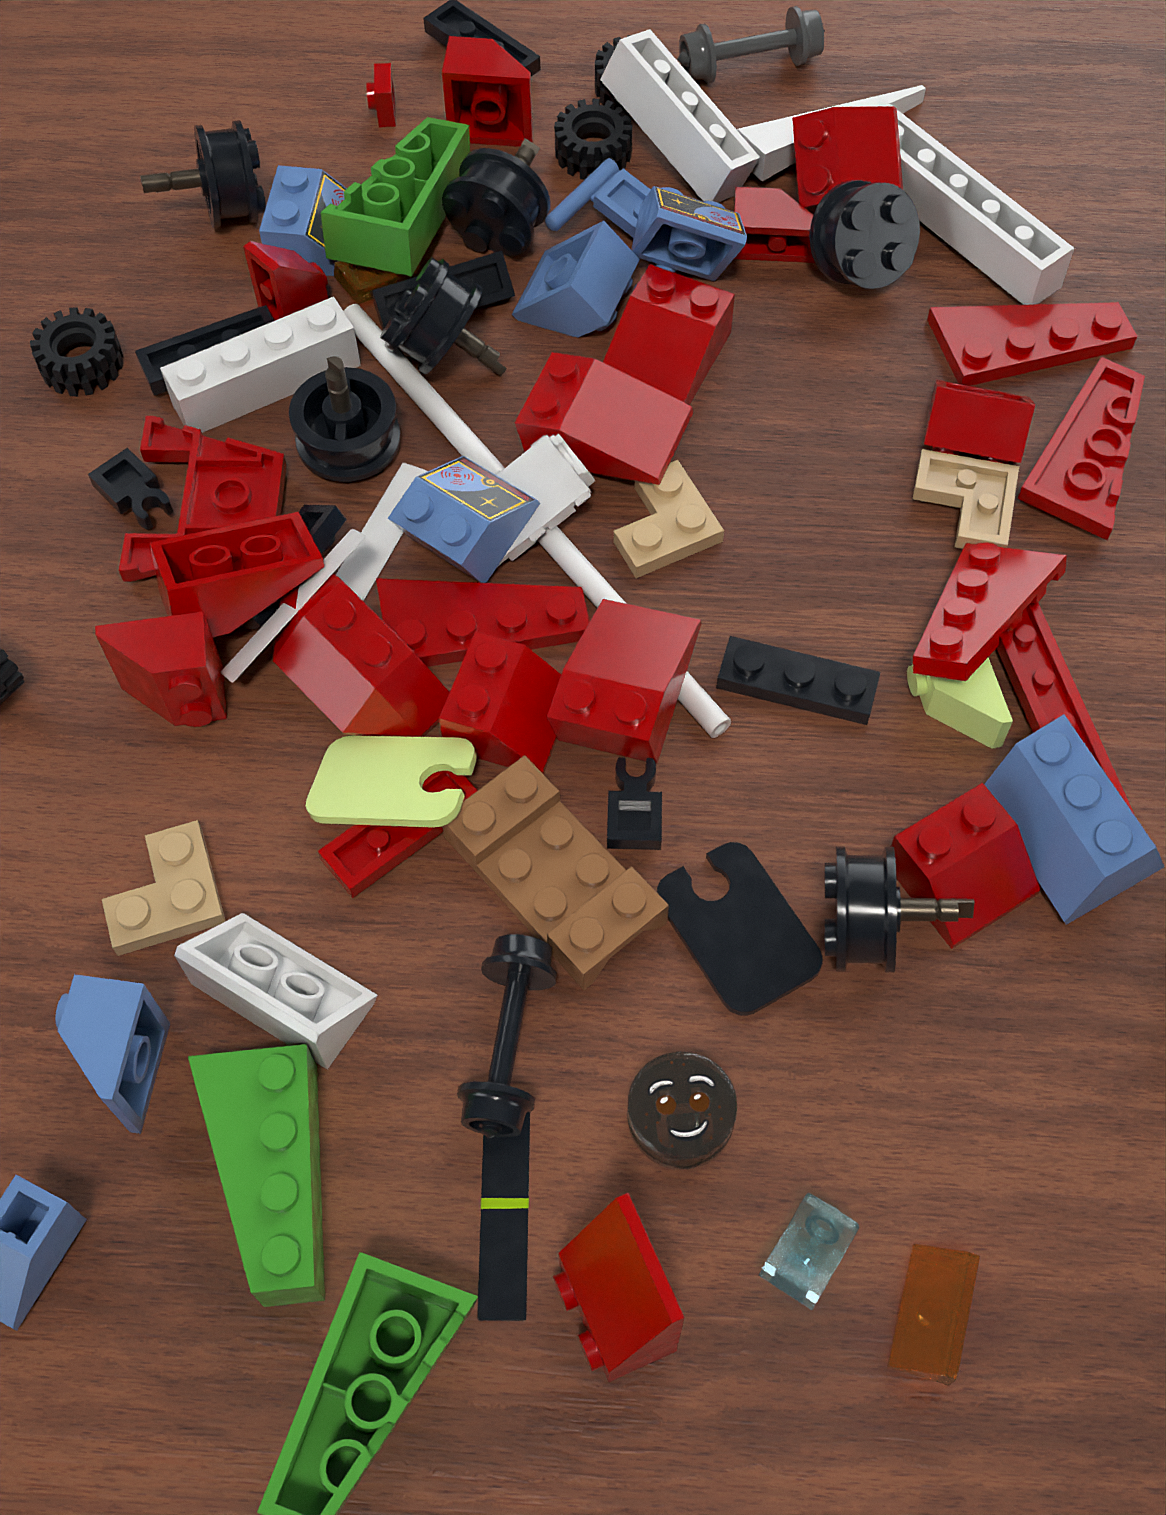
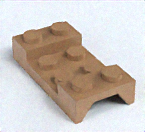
[442,755,669,990]

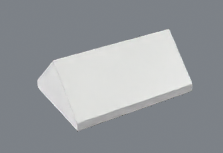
[174,913,378,1070]

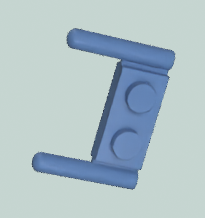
[545,158,676,289]

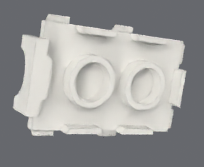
[495,434,595,567]

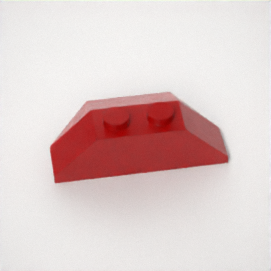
[273,573,450,737]

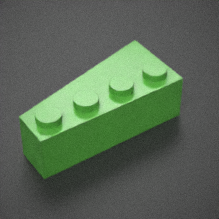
[321,117,470,276]
[188,1044,325,1307]
[257,1252,478,1515]

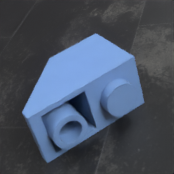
[0,1175,87,1331]

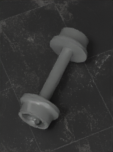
[677,6,825,84]

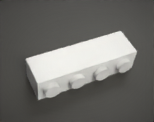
[600,29,760,203]
[160,297,361,433]

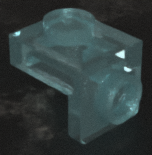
[758,1193,860,1310]

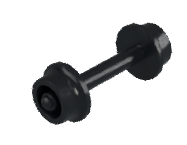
[457,934,557,1139]

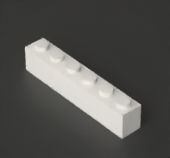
[866,97,1074,305]

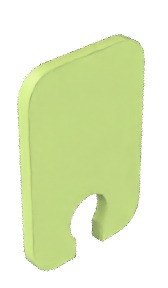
[305,736,477,827]

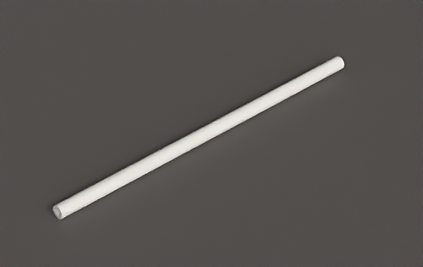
[344,304,731,738]

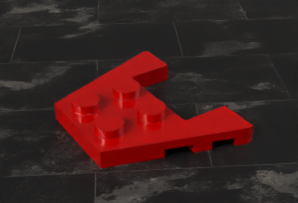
[118,416,287,582]

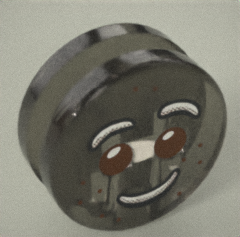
[627,1051,738,1170]

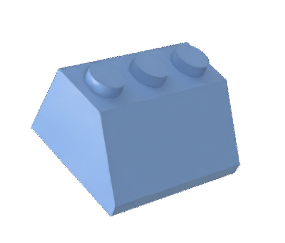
[984,714,1165,925]

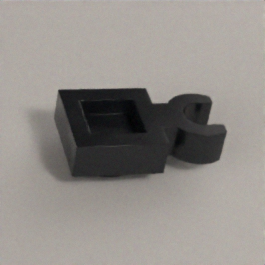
[88,448,174,530]
[607,757,662,850]

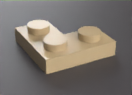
[912,449,1019,549]
[613,460,724,578]
[102,820,226,956]

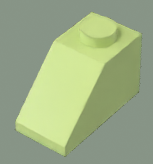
[907,658,1013,748]

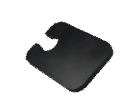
[657,842,823,1016]

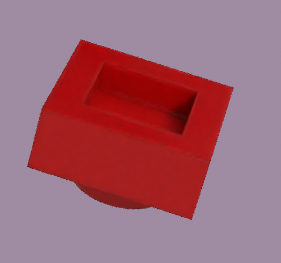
[366,63,396,128]

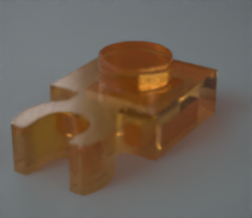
[334,261,419,305]

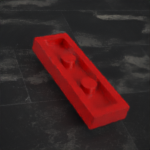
[318,771,478,898]

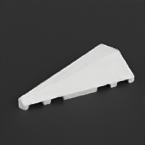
[736,85,926,181]

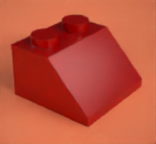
[442,36,534,147]
[792,106,903,215]
[924,379,1036,464]
[95,612,227,727]
[439,631,561,775]
[890,783,1040,949]

